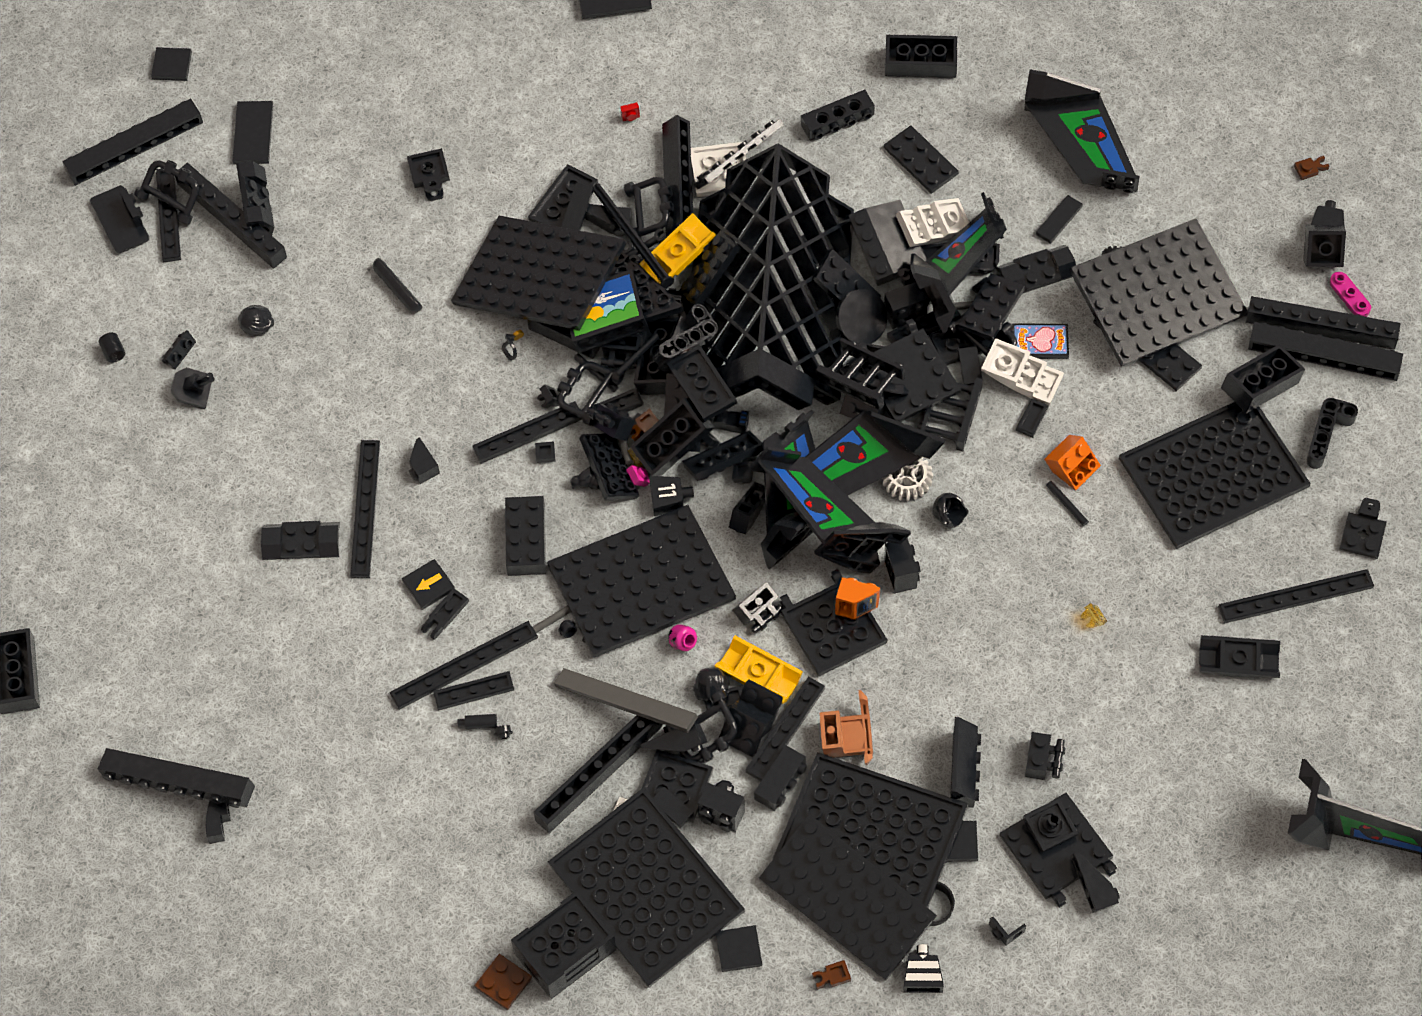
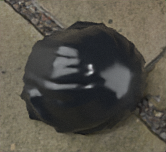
[238,305,274,336]
[933,493,969,528]
[693,667,730,701]

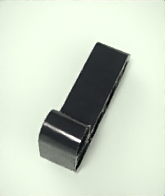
[653,304,718,366]
[1306,398,1358,469]

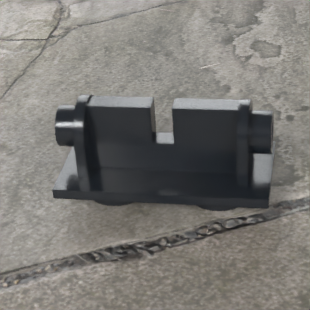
[162,330,196,370]

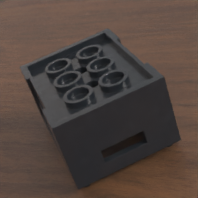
[511,890,617,999]

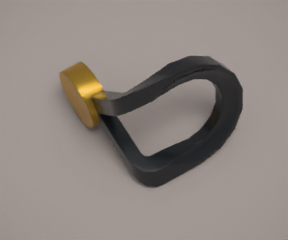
[502,330,524,361]

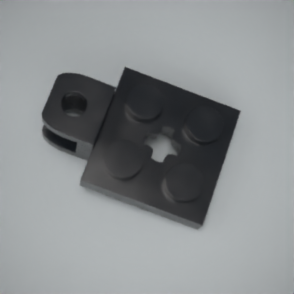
[407,148,450,201]
[1339,498,1387,559]

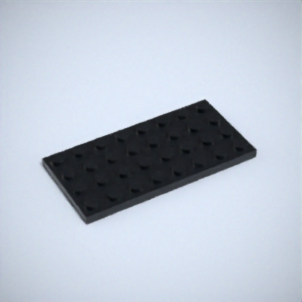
[759,814,937,980]

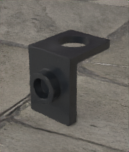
[989,917,1026,946]

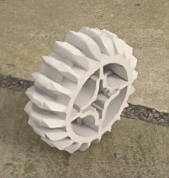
[881,458,933,502]

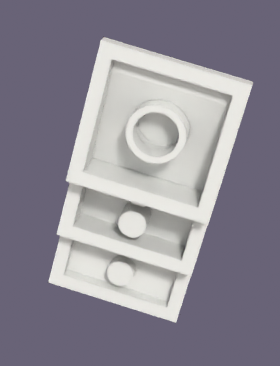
[895,198,969,247]
[981,338,1064,406]

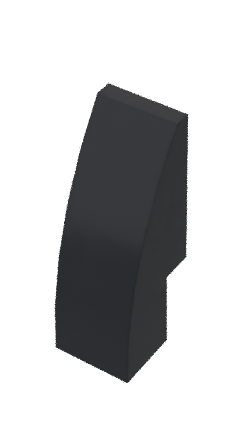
[206,800,231,844]

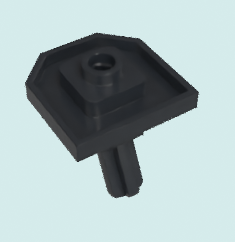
[171,367,215,409]

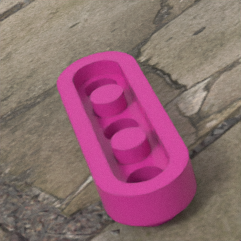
[1330,272,1371,317]

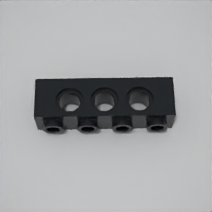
[801,89,875,141]

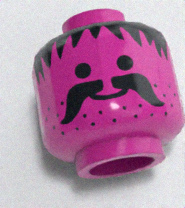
[668,625,697,651]

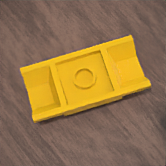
[639,213,716,285]
[715,635,803,704]

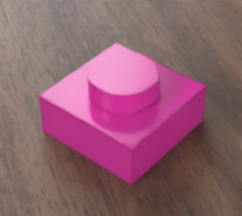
[626,465,650,487]

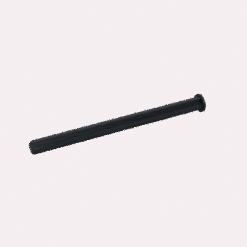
[592,183,674,289]

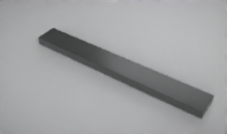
[554,668,698,733]

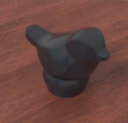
[570,466,599,490]

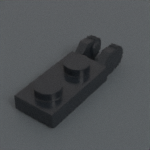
[421,588,469,640]

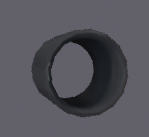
[98,332,126,363]

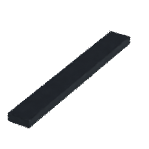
[350,440,380,578]
[1218,569,1374,624]
[390,621,538,710]

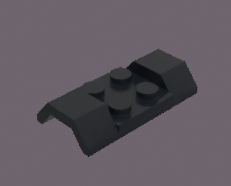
[236,161,275,235]
[996,245,1076,294]
[261,521,340,560]
[1199,635,1280,678]

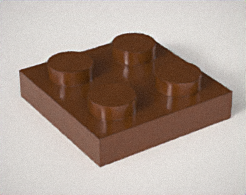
[474,953,532,1010]

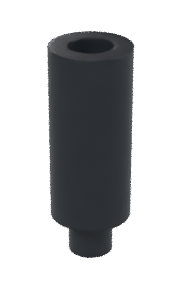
[457,714,497,730]

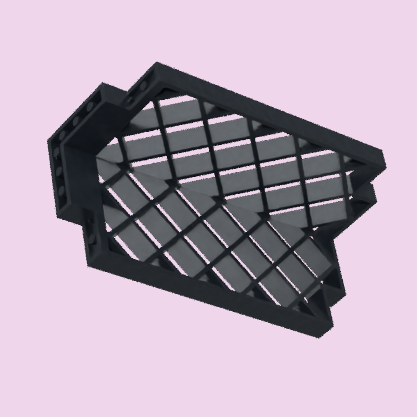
[689,143,854,411]

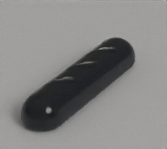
[373,258,423,313]

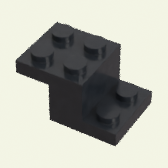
[719,679,783,757]

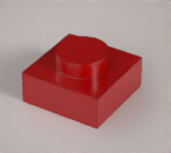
[620,102,640,122]

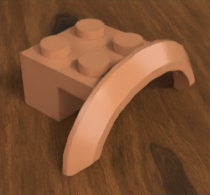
[819,690,873,765]

